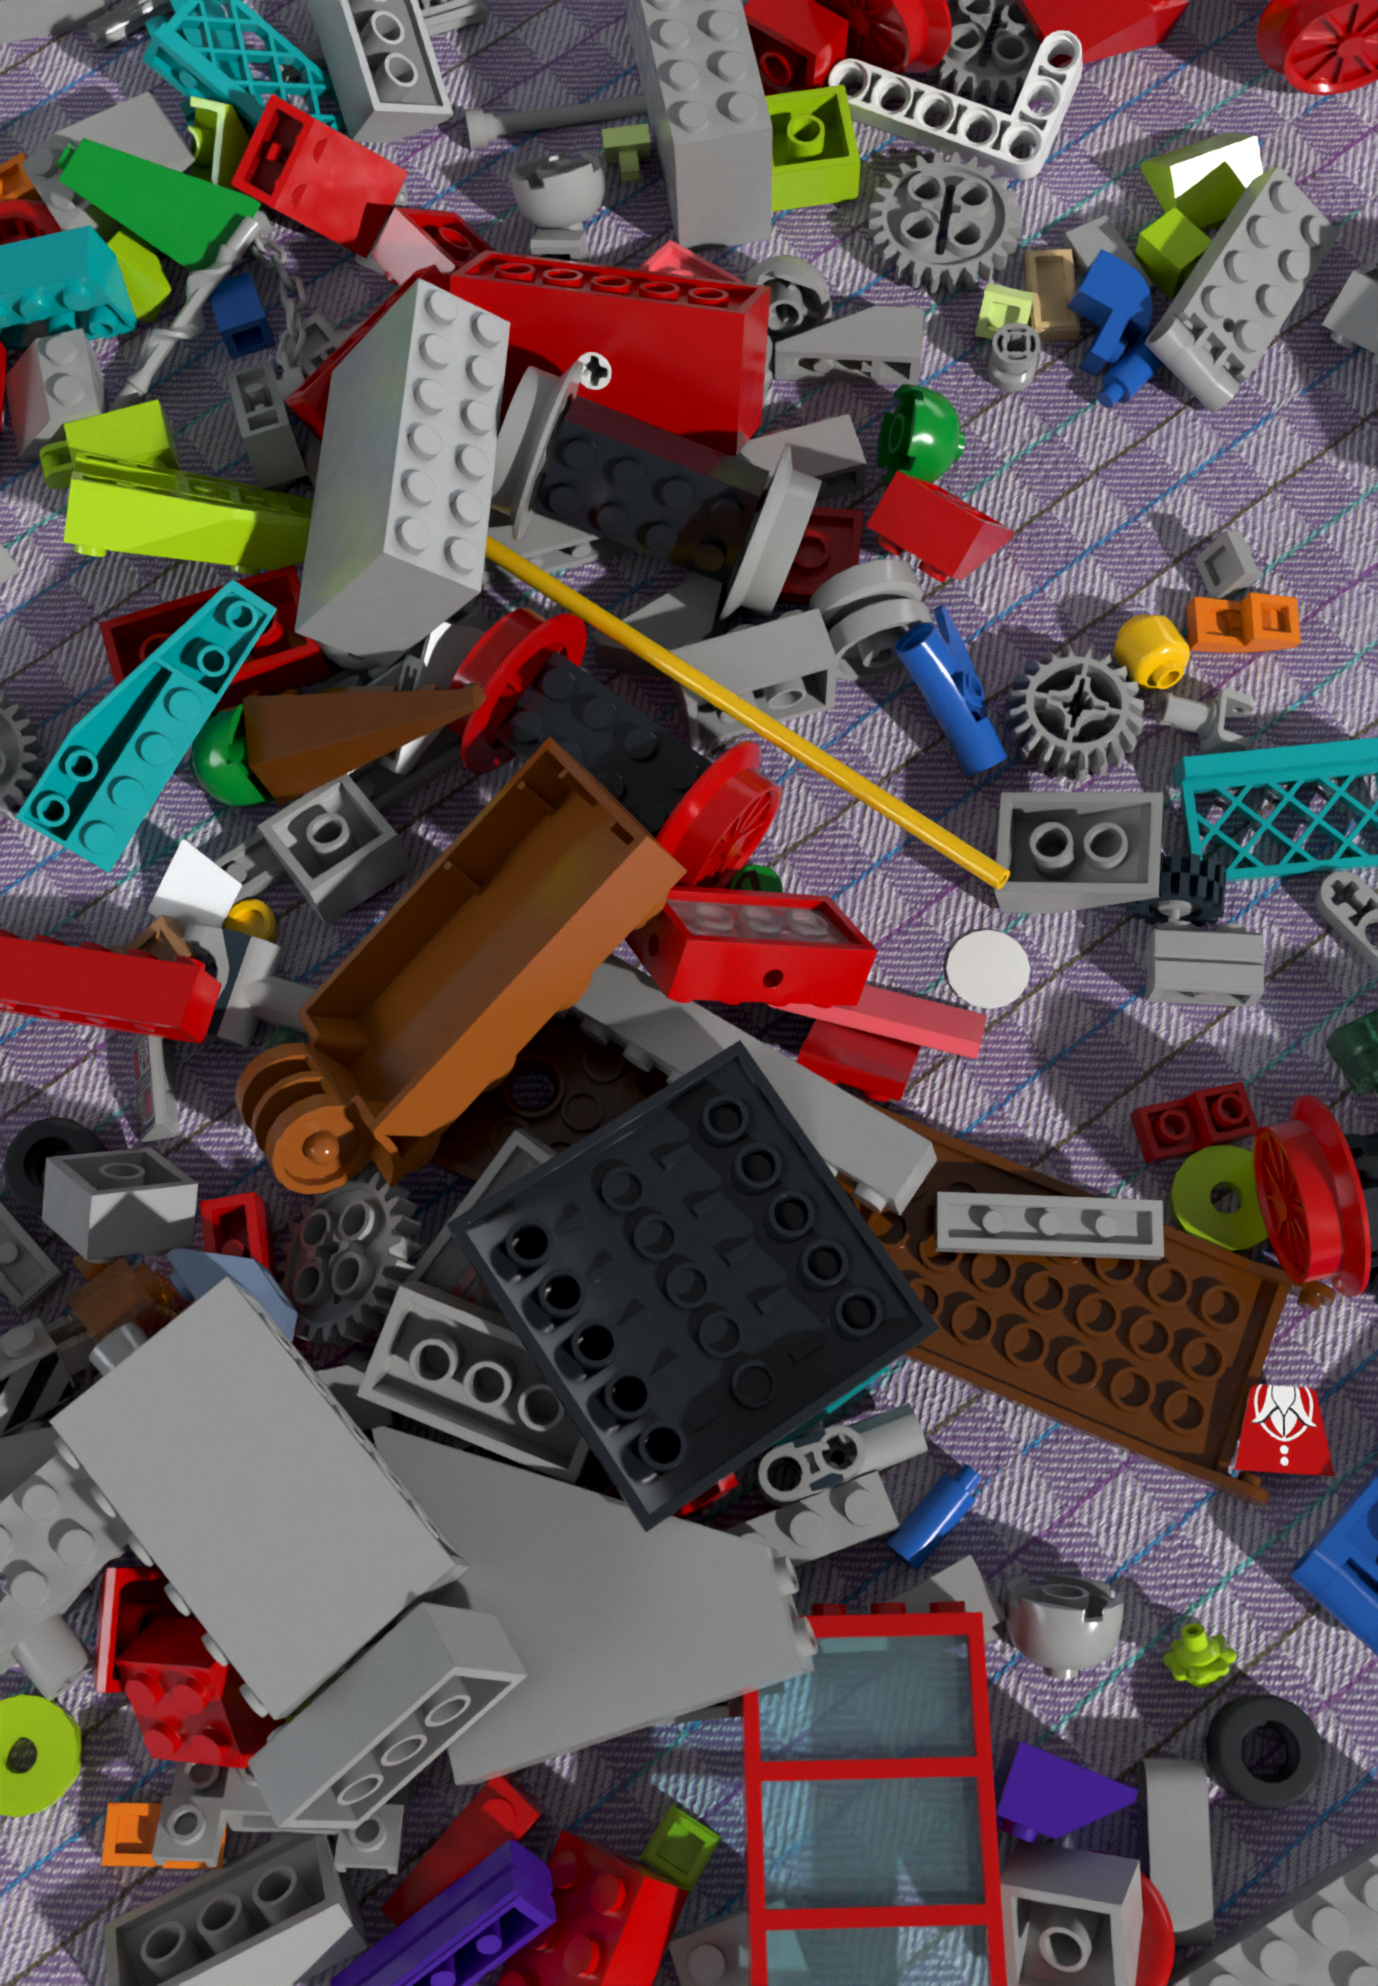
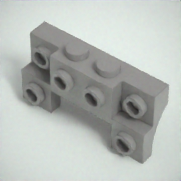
[151,1761,416,1874]

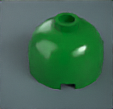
[877,384,965,483]
[189,704,275,808]

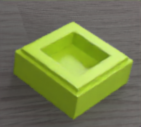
[640,1803,722,1891]

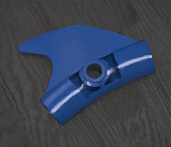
[894,605,1008,777]

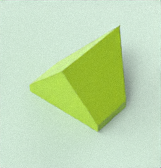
[188,96,250,190]
[107,225,172,323]

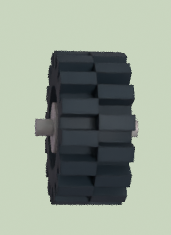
[1126,852,1226,927]

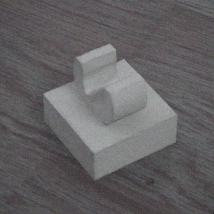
[1194,530,1263,600]

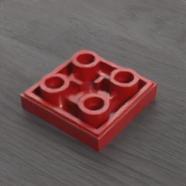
[797,1019,921,1101]

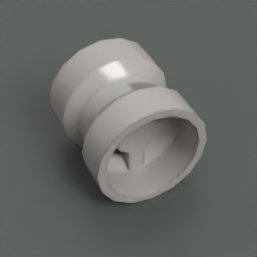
[987,322,1041,392]

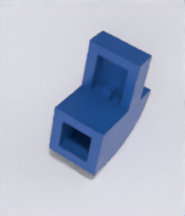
[1067,249,1153,377]

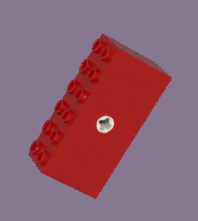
[450,250,771,456]

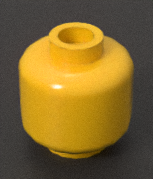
[1113,614,1190,690]

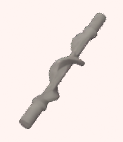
[107,215,262,412]

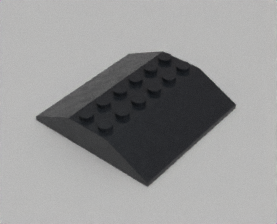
[447,1040,940,1533]

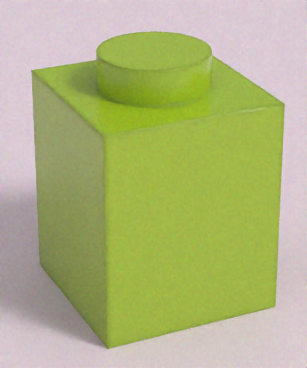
[1134,207,1212,300]

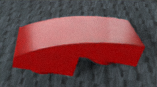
[1129,1082,1259,1165]

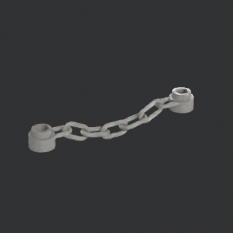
[251,197,309,409]

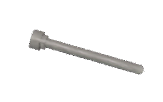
[464,95,648,149]

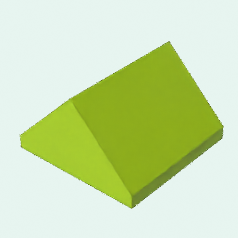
[1141,132,1263,232]

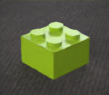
[765,85,861,212]

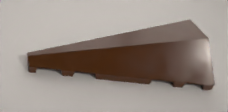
[243,683,487,806]

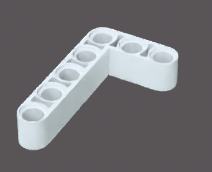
[829,30,1083,180]

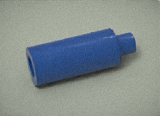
[1097,324,1163,408]
[885,1463,982,1572]

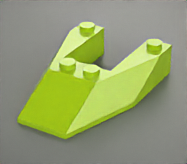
[63,451,314,575]

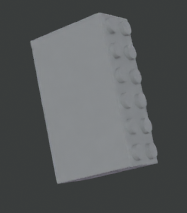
[626,0,773,253]
[295,278,510,667]
[49,1276,470,1720]

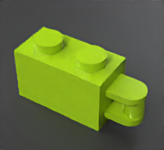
[39,399,181,489]

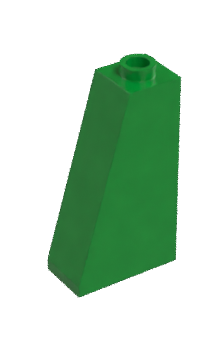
[56,138,262,272]

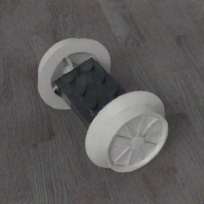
[490,361,822,621]

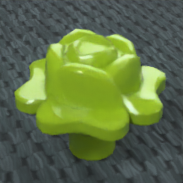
[1163,1623,1237,1689]

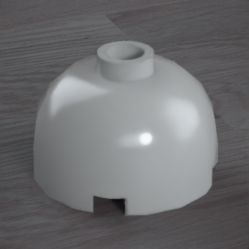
[508,150,605,230]
[741,254,832,356]
[1005,1573,1124,1679]

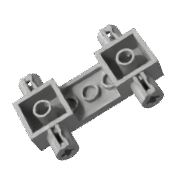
[0,1322,149,1701]

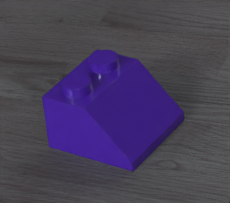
[994,1739,1138,1844]

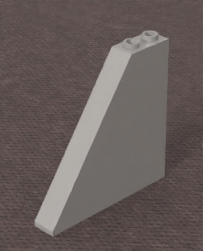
[371,1426,818,1785]

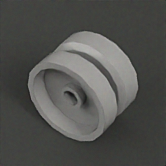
[809,559,935,681]

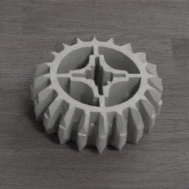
[1004,645,1145,783]

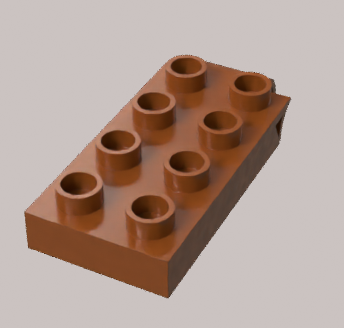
[235,737,687,1194]

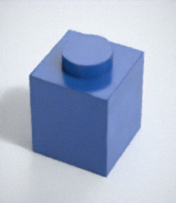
[209,272,276,360]

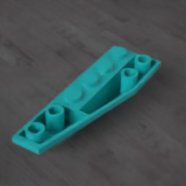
[0,225,138,351]
[15,579,277,873]

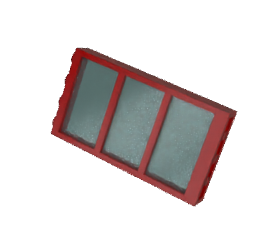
[740,1601,1007,1986]

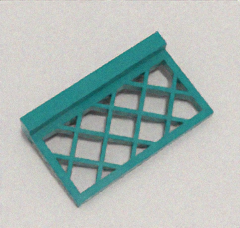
[142,0,345,140]
[1172,737,1378,883]

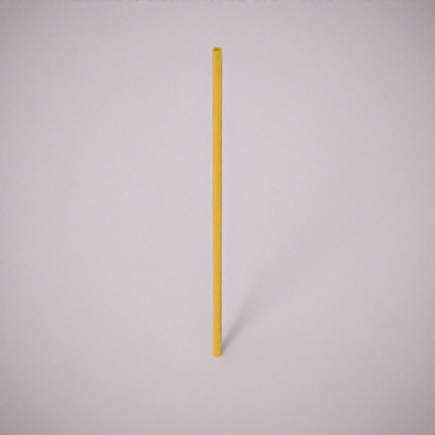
[485,534,1010,890]

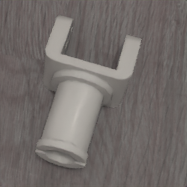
[1156,688,1255,755]

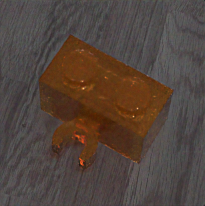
[66,1254,180,1343]

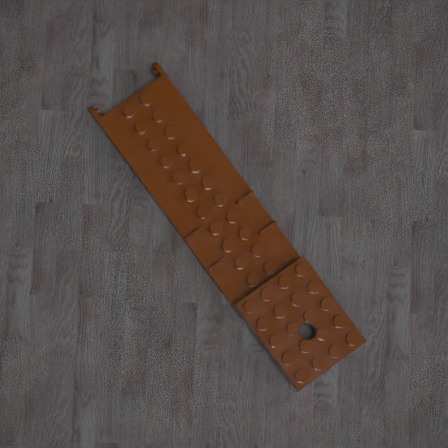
[427,1014,1337,1507]

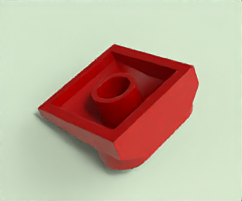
[93,1566,192,1693]

